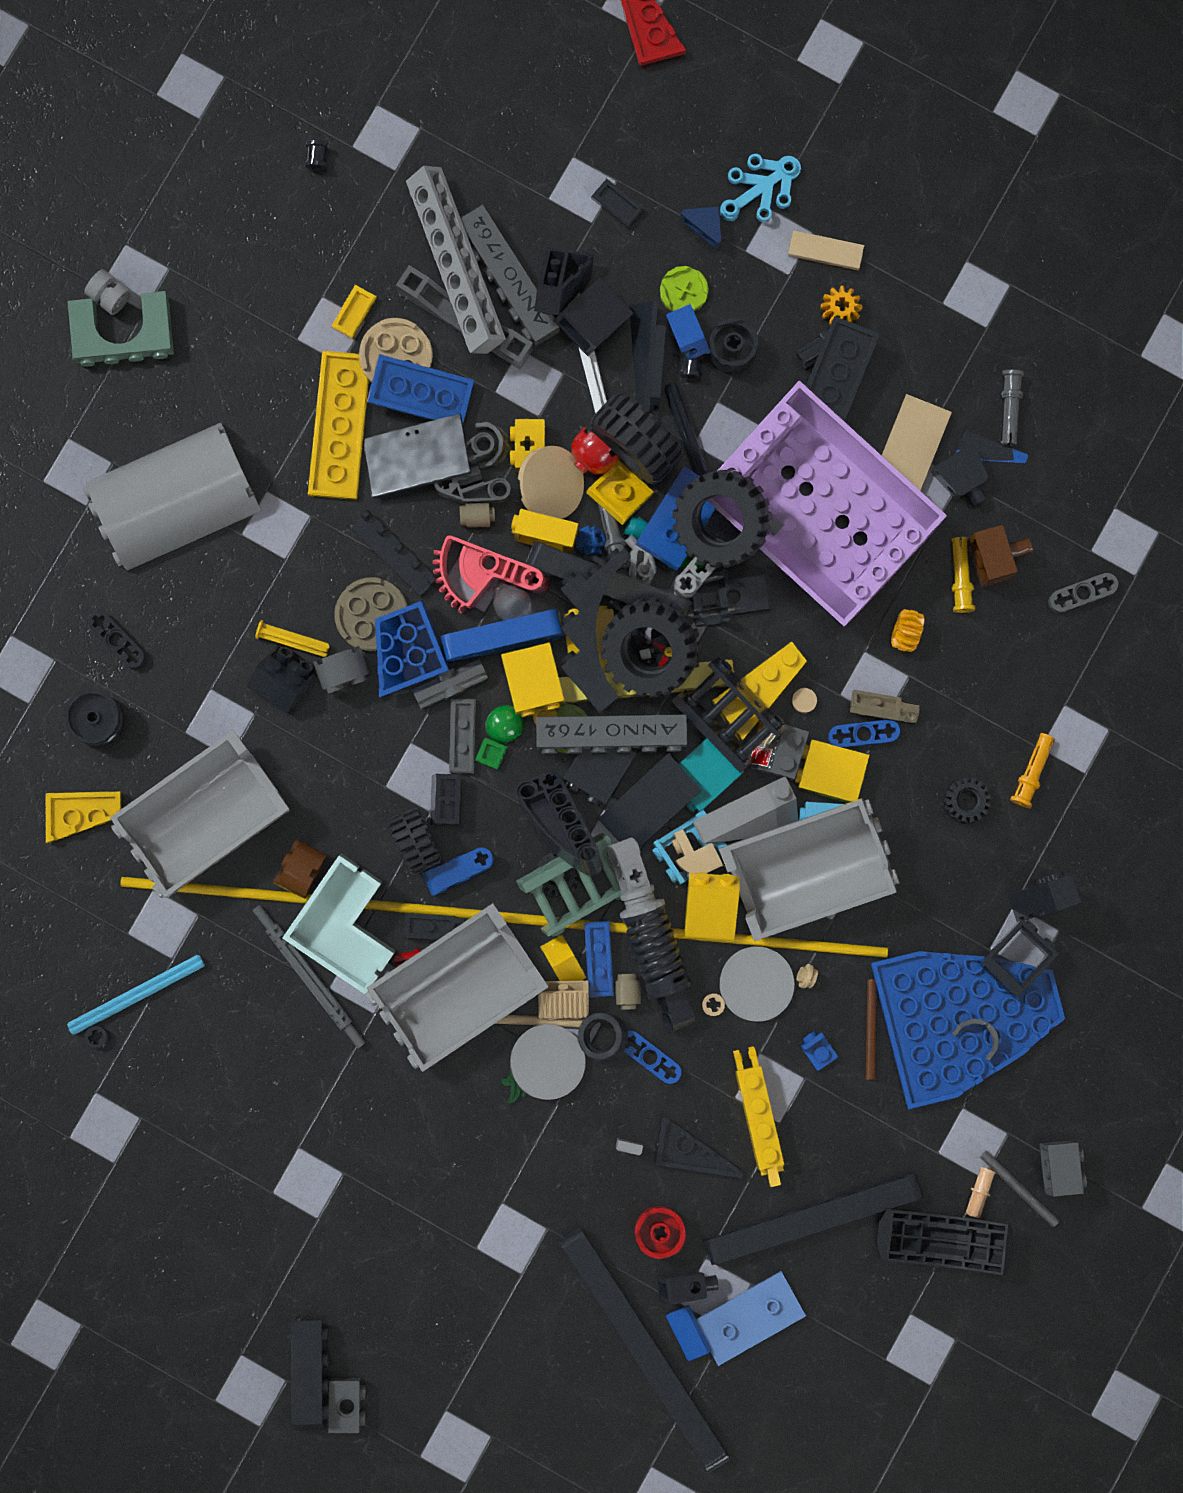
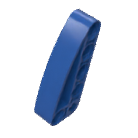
[441,609,566,661]

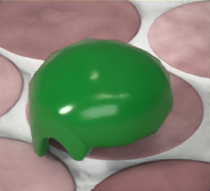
[485,705,525,744]

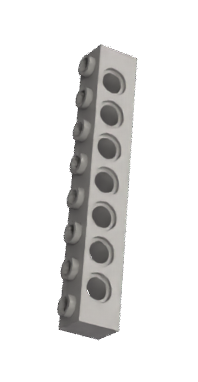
[406,166,506,354]

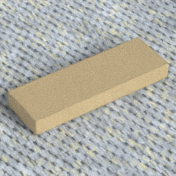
[788,230,864,271]

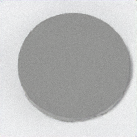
[719,947,794,1021]
[510,1024,585,1100]

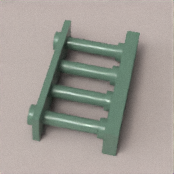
[516,833,622,937]

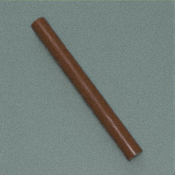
[866,979,877,1079]

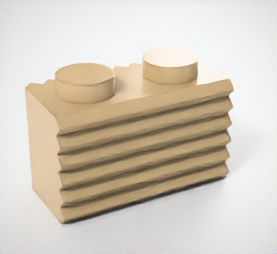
[538,981,589,1020]

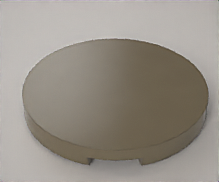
[334,578,407,652]

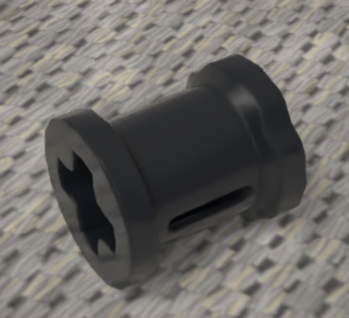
[305,140,328,170]
[680,350,704,379]

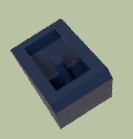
[680,207,721,250]

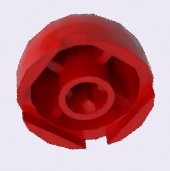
[571,427,620,474]

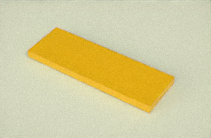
[308,351,369,500]

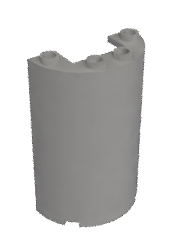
[83,422,261,571]
[110,730,290,898]
[719,798,900,941]
[365,903,548,1072]

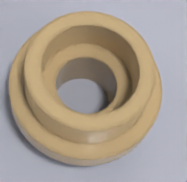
[797,964,818,989]

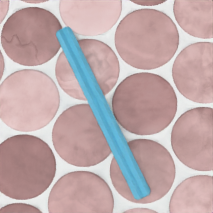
[67,955,205,1034]

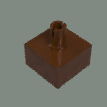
[968,525,1033,587]

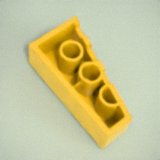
[711,642,807,742]

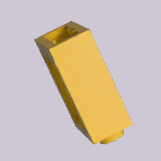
[511,509,578,554]

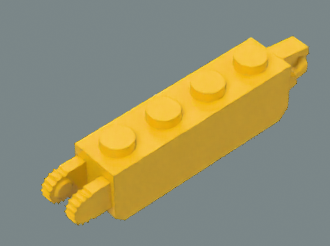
[733,1047,784,1187]

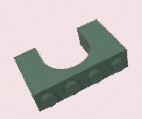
[68,291,174,367]

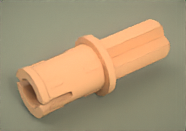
[966,1167,996,1218]

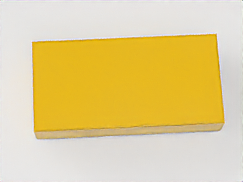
[331,285,377,340]

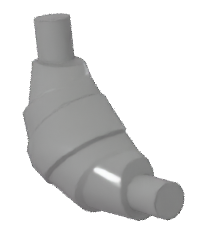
[625,535,657,585]

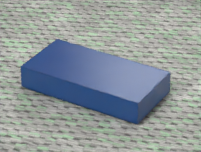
[666,1305,712,1361]

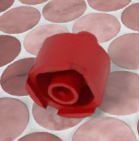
[634,1206,686,1259]

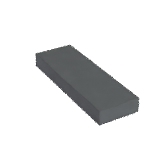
[449,699,476,774]

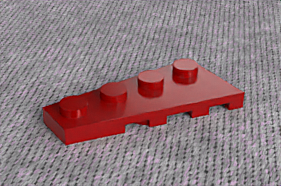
[620,0,686,66]

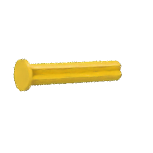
[255,620,330,657]

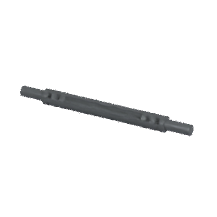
[252,905,366,1049]

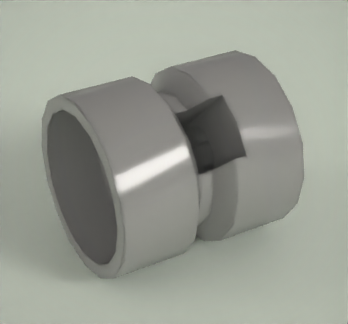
[84,269,131,315]

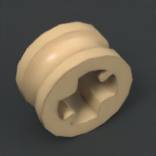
[702,994,725,1016]

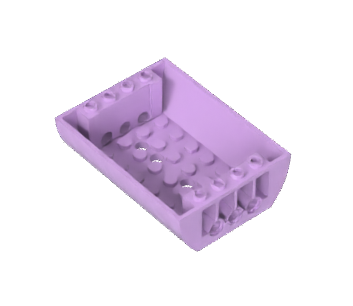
[707,381,947,626]

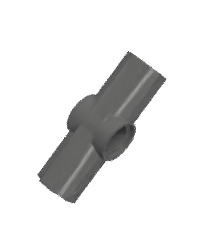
[412,659,488,709]

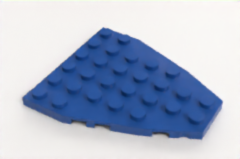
[870,951,1065,1109]

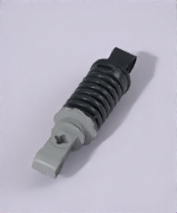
[607,838,695,1033]

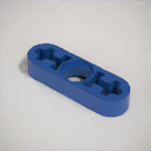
[828,720,900,748]
[624,1031,681,1084]

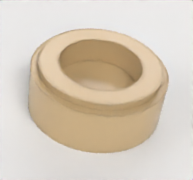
[792,688,817,713]

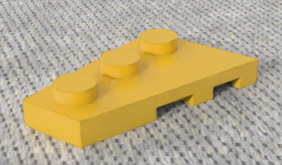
[46,792,122,843]

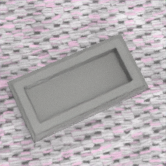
[616,1138,643,1155]

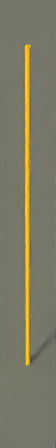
[121,877,888,958]

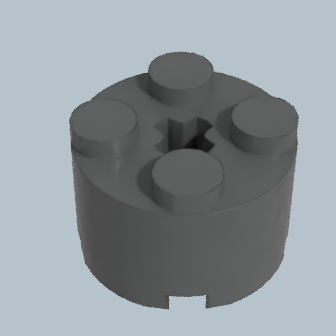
[313,646,370,693]

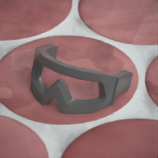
[475,422,511,469]
[951,1019,999,1061]

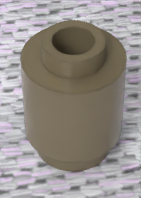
[460,502,495,528]
[615,974,641,1010]

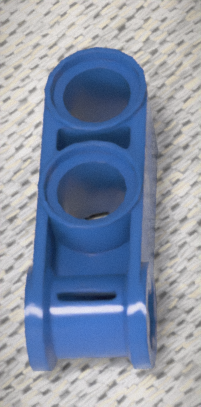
[422,848,494,897]

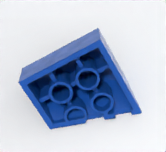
[375,600,451,697]

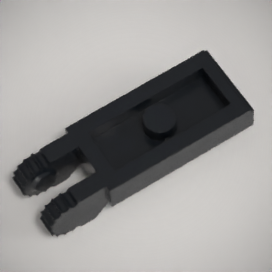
[404,913,468,940]

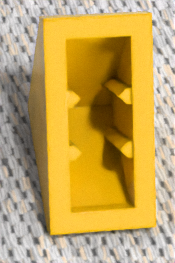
[541,935,586,981]

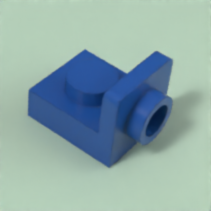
[800,1031,838,1071]

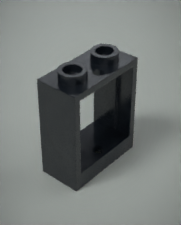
[978,919,1059,999]

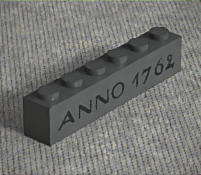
[460,205,560,347]
[536,715,687,754]

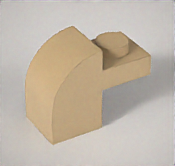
[672,829,723,874]

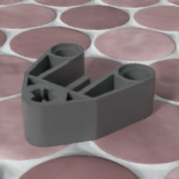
[434,432,511,506]

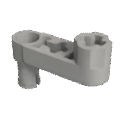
[674,539,724,599]

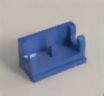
[666,304,710,359]

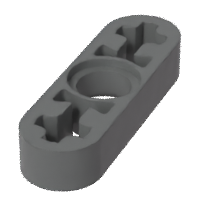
[1048,573,1118,613]

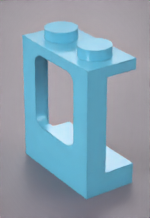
[652,810,727,885]

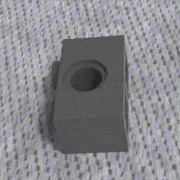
[328,1378,366,1433]

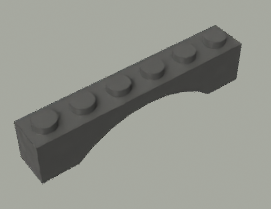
[396,265,533,370]

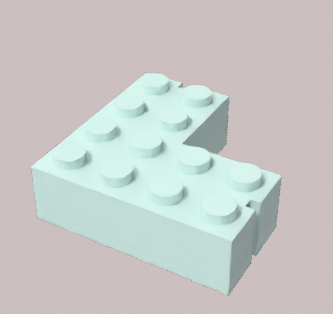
[283,853,396,994]

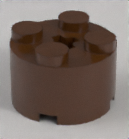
[273,839,327,899]

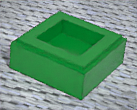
[475,738,508,770]

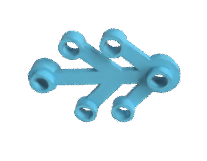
[720,154,801,223]

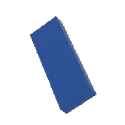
[584,921,614,998]

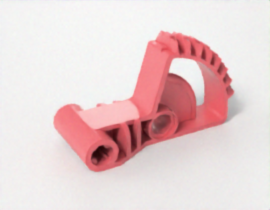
[433,536,550,614]

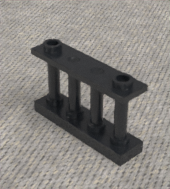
[672,657,787,773]

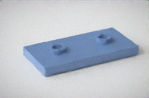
[696,1271,806,1366]

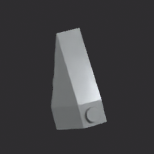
[693,777,798,844]

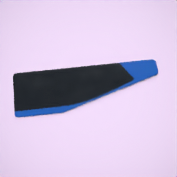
[957,431,1028,463]

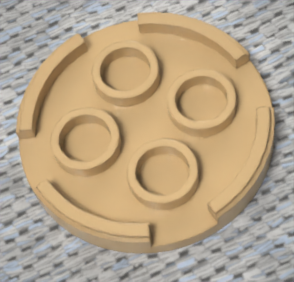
[359,318,433,383]
[518,446,584,519]

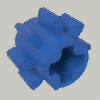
[575,526,606,556]

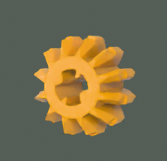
[820,286,862,325]
[891,609,925,652]

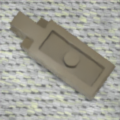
[850,690,919,723]

